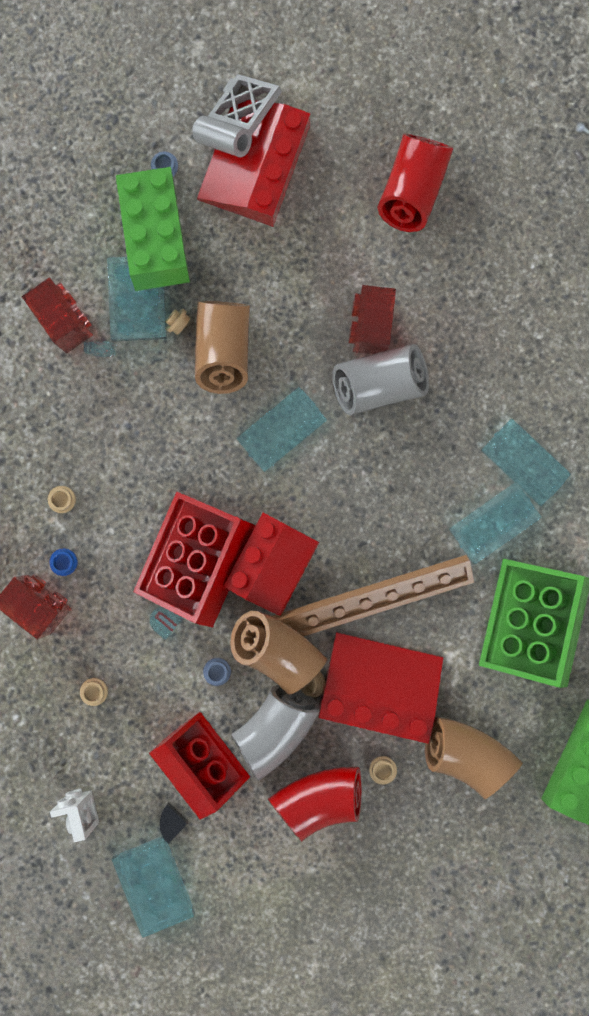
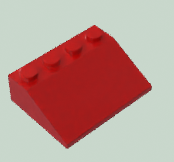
[197,100,311,227]
[133,491,256,628]
[318,632,443,744]

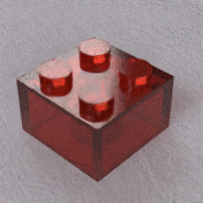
[21,277,93,353]
[348,285,396,354]
[0,574,72,640]

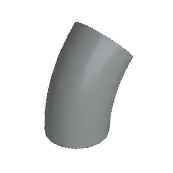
[333,344,429,415]
[231,685,320,781]

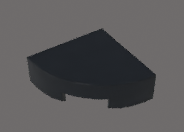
[160,802,188,844]

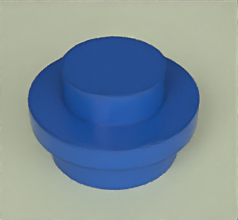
[49,548,78,576]

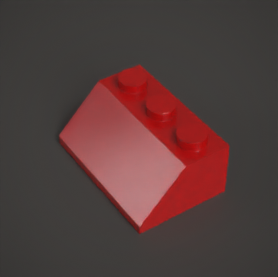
[223,513,320,616]
[149,712,250,820]

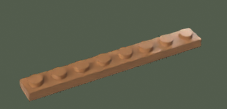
[272,555,474,637]

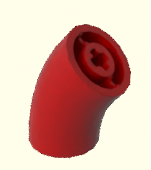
[377,133,454,232]
[268,767,362,842]

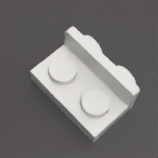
[50,789,99,842]

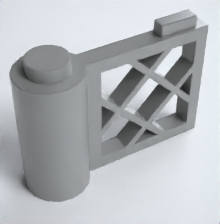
[192,74,282,157]

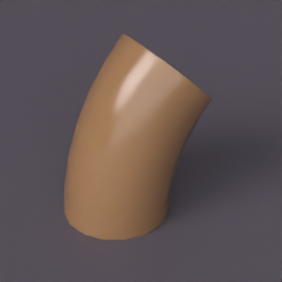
[195,301,250,394]
[230,611,327,695]
[425,717,523,799]

